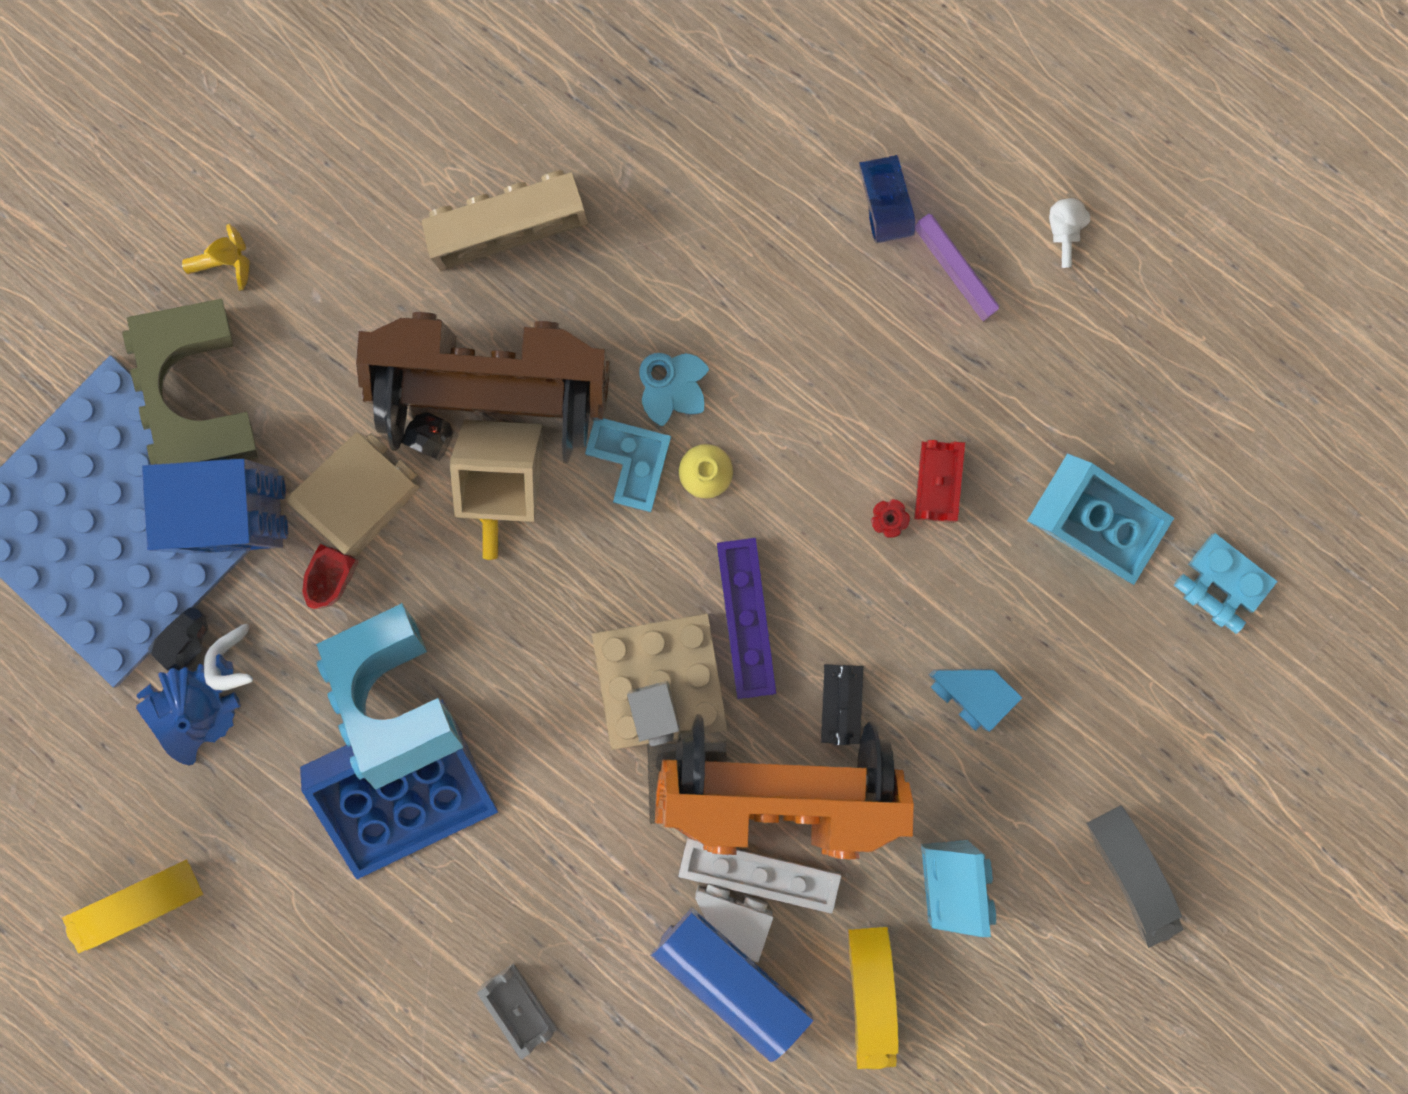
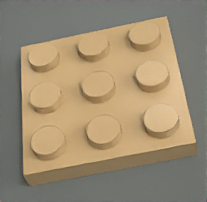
[592,614,728,750]

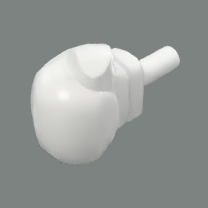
[1049,198,1090,268]

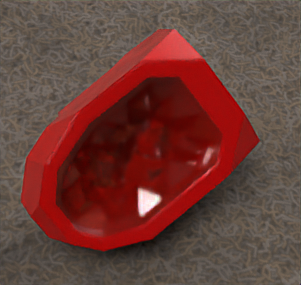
[302,543,360,609]

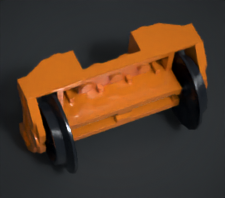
[655,714,914,859]

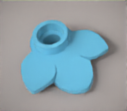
[639,353,709,426]

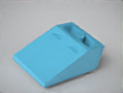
[921,840,996,937]

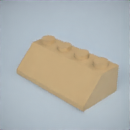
[421,170,588,271]

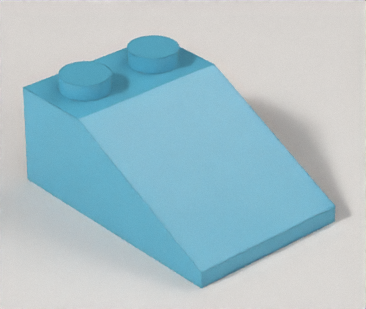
[1027,453,1174,585]

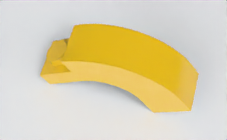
[62,859,204,953]
[848,927,898,1070]

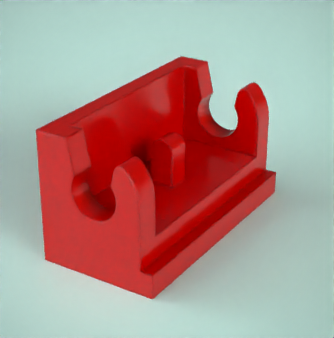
[914,440,965,523]

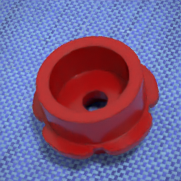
[871,499,910,538]

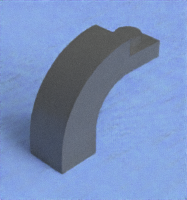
[1086,805,1183,948]

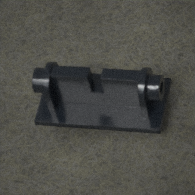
[821,664,864,745]

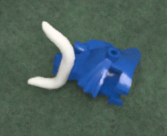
[136,624,253,766]

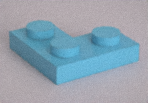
[585,418,671,513]

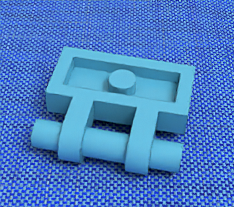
[1174,533,1278,634]

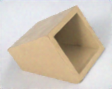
[450,420,543,522]
[285,432,420,556]

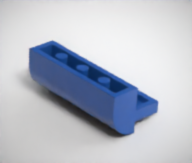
[650,907,814,1062]

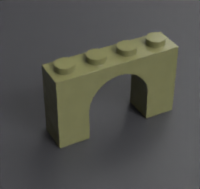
[122,299,258,465]

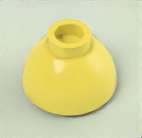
[679,444,733,499]

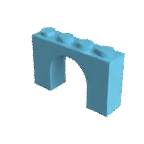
[316,603,463,789]

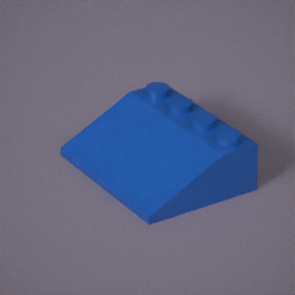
[300,699,498,880]

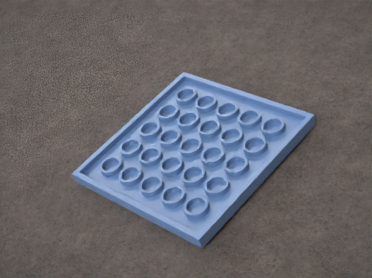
[0,355,250,688]

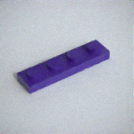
[717,538,776,699]

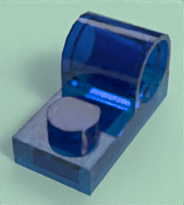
[859,155,915,244]

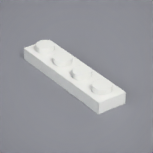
[678,837,841,914]

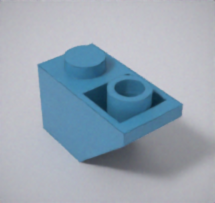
[929,669,1022,732]

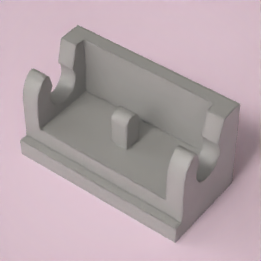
[477,963,557,1060]

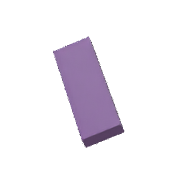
[914,214,999,322]

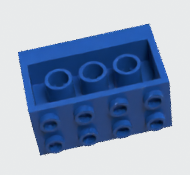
[142,459,288,554]

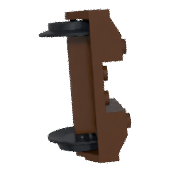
[356,312,610,463]

